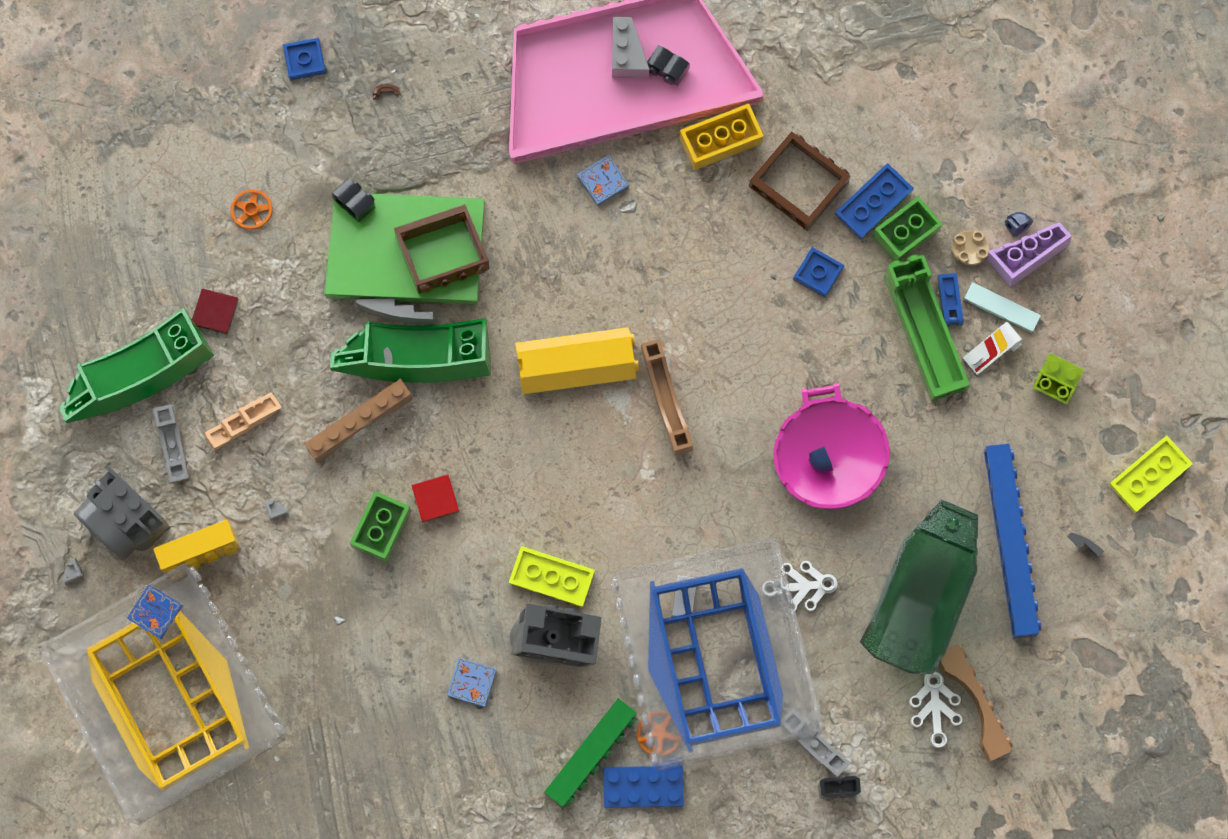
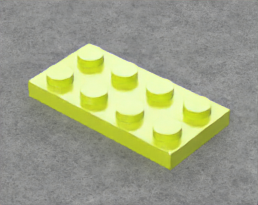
[1109,435,1193,513]
[509,546,595,608]

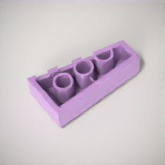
[987,222,1072,287]

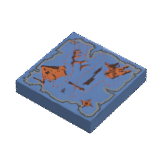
[577,155,629,206]
[447,658,497,707]

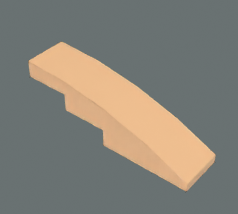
[204,392,282,451]

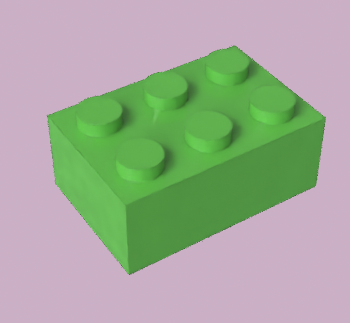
[873,196,943,261]
[350,491,411,563]

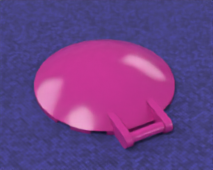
[773,383,890,509]

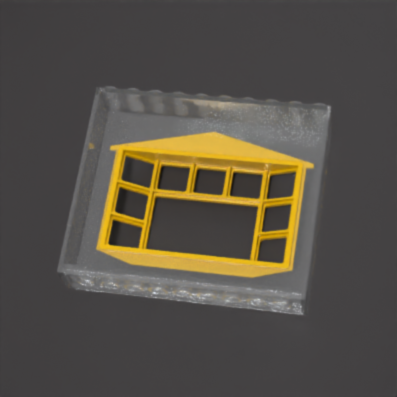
[37,563,286,825]

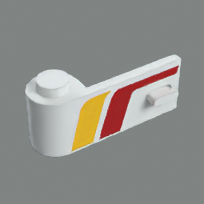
[963,322,1022,375]

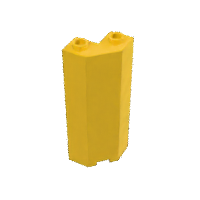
[515,328,639,394]

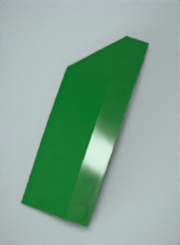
[60,308,214,423]
[330,318,491,383]

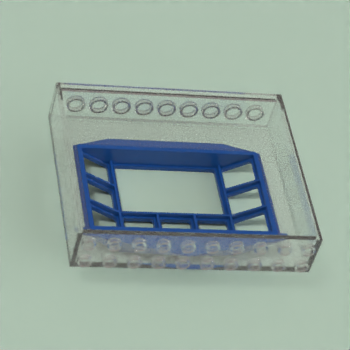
[611,537,824,771]

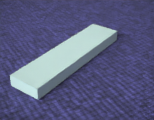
[964,282,1041,333]

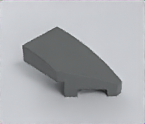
[1067,533,1104,557]

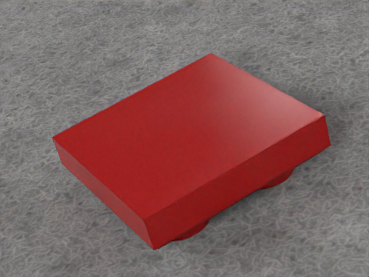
[411,474,459,523]

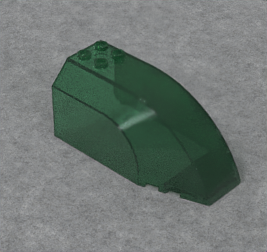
[860,499,978,674]

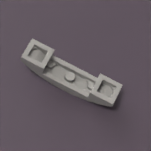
[153,404,189,483]
[781,708,851,778]

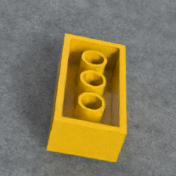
[679,104,764,170]
[153,519,241,578]

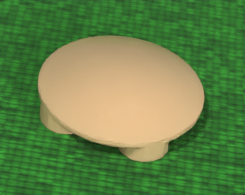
[952,230,989,265]

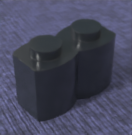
[647,45,690,86]
[332,179,375,222]
[818,776,861,800]

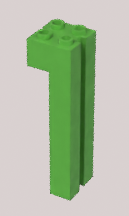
[884,255,970,402]

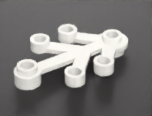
[762,561,837,614]
[909,671,962,748]

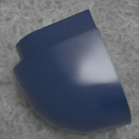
[1005,212,1033,236]
[808,447,833,473]

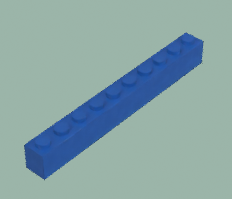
[984,444,1041,639]

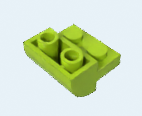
[1032,353,1084,404]

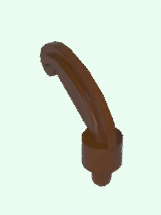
[373,84,400,100]

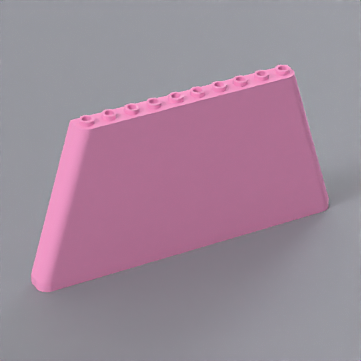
[509,0,763,163]

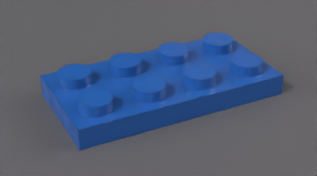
[835,163,914,240]
[603,766,684,808]

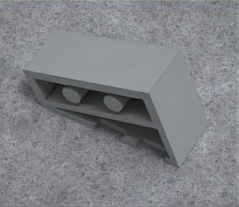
[612,17,649,78]

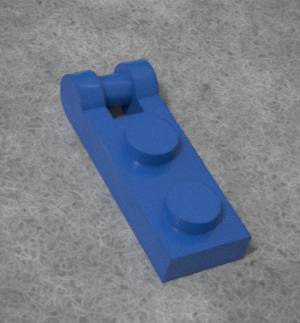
[937,273,963,327]

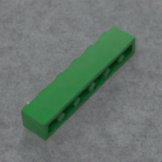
[544,698,637,808]

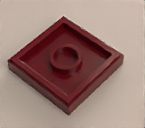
[192,288,239,334]

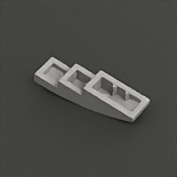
[356,298,434,324]

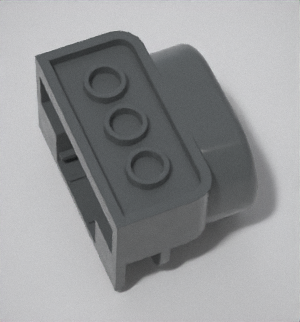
[74,465,170,561]
[510,603,602,667]

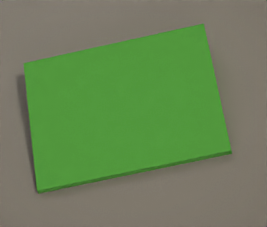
[325,194,484,305]

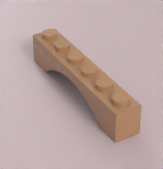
[641,339,693,456]
[304,379,413,464]
[934,644,1013,763]

